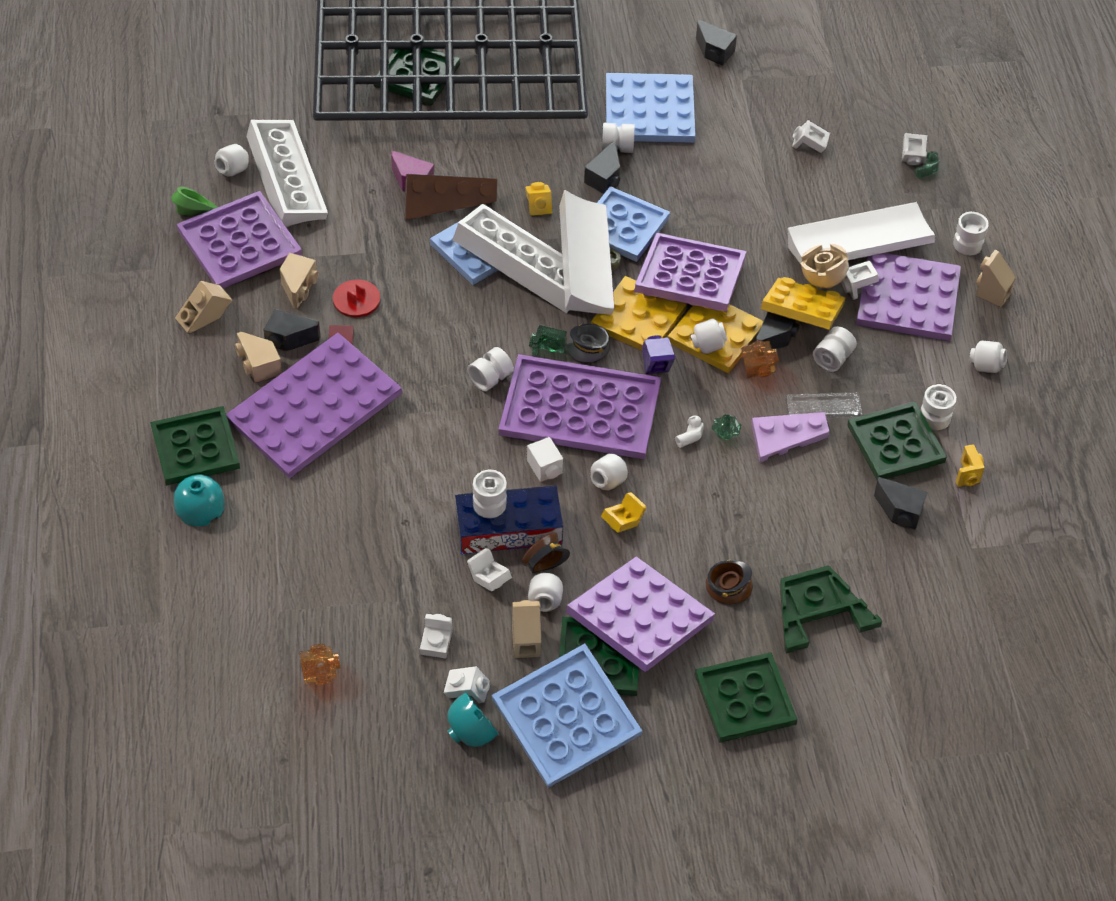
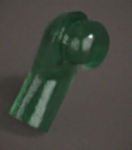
[915,151,940,179]

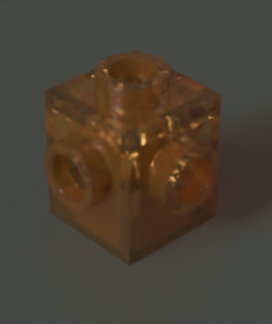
[741,341,779,378]
[299,644,340,685]

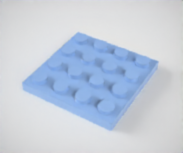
[606,73,695,143]
[492,644,642,788]

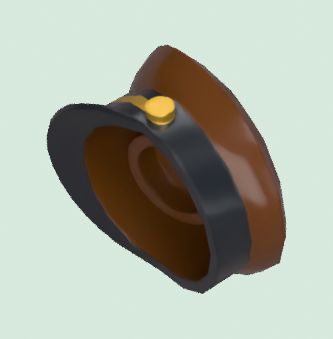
[522,532,570,573]
[705,560,753,604]

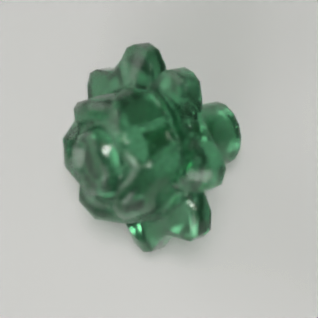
[712,414,742,440]

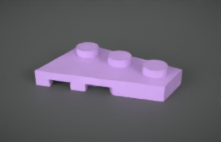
[751,412,829,463]

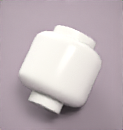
[215,144,249,177]
[690,319,728,354]
[970,341,1007,373]
[591,454,628,491]
[528,573,563,612]

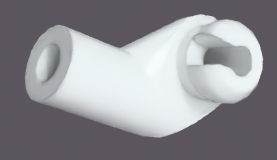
[675,416,704,448]

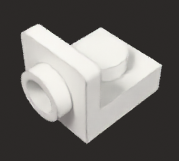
[792,120,830,153]
[842,261,879,300]
[420,614,452,658]

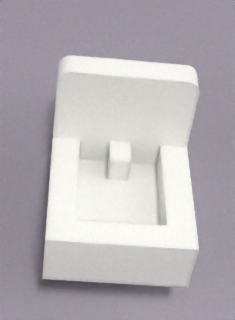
[902,133,927,165]
[467,548,512,591]
[444,666,490,703]

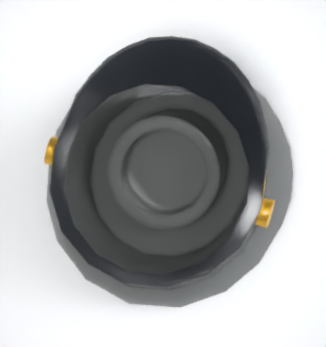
[566,323,610,362]

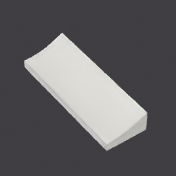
[246,120,328,227]
[559,190,614,315]
[788,202,935,264]
[453,204,569,314]

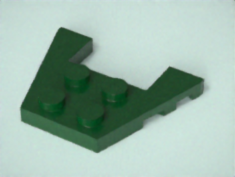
[780,565,882,654]

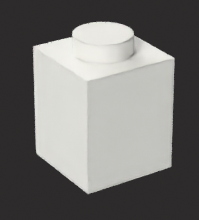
[527,437,563,482]

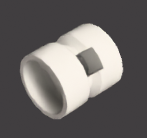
[602,123,635,153]
[953,212,988,256]
[813,326,857,372]
[468,347,514,391]
[921,384,957,430]
[473,470,507,518]

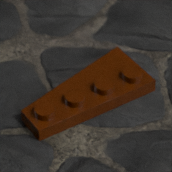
[404,174,498,220]

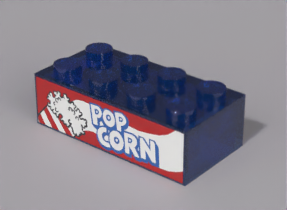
[455,485,563,554]

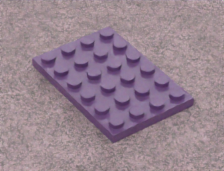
[226,333,402,479]
[499,354,661,459]

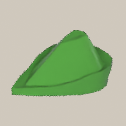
[171,186,218,216]

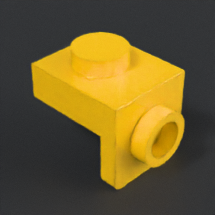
[525,182,552,215]
[956,444,985,487]
[601,492,646,533]

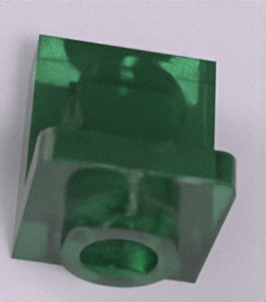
[529,325,567,357]

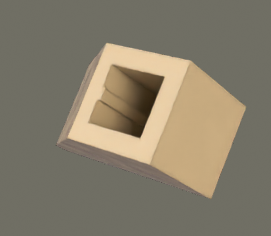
[976,250,1016,307]
[280,253,319,309]
[175,281,232,333]
[235,332,282,383]
[512,600,541,658]

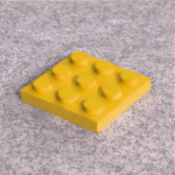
[591,276,687,351]
[761,277,846,330]
[667,304,763,373]

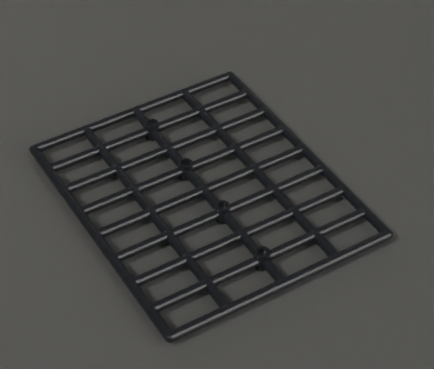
[313,0,588,121]

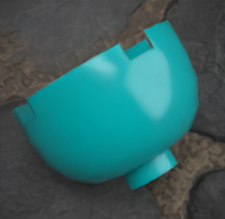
[174,475,225,527]
[447,692,499,748]

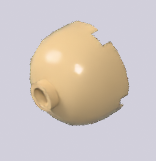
[801,244,849,288]

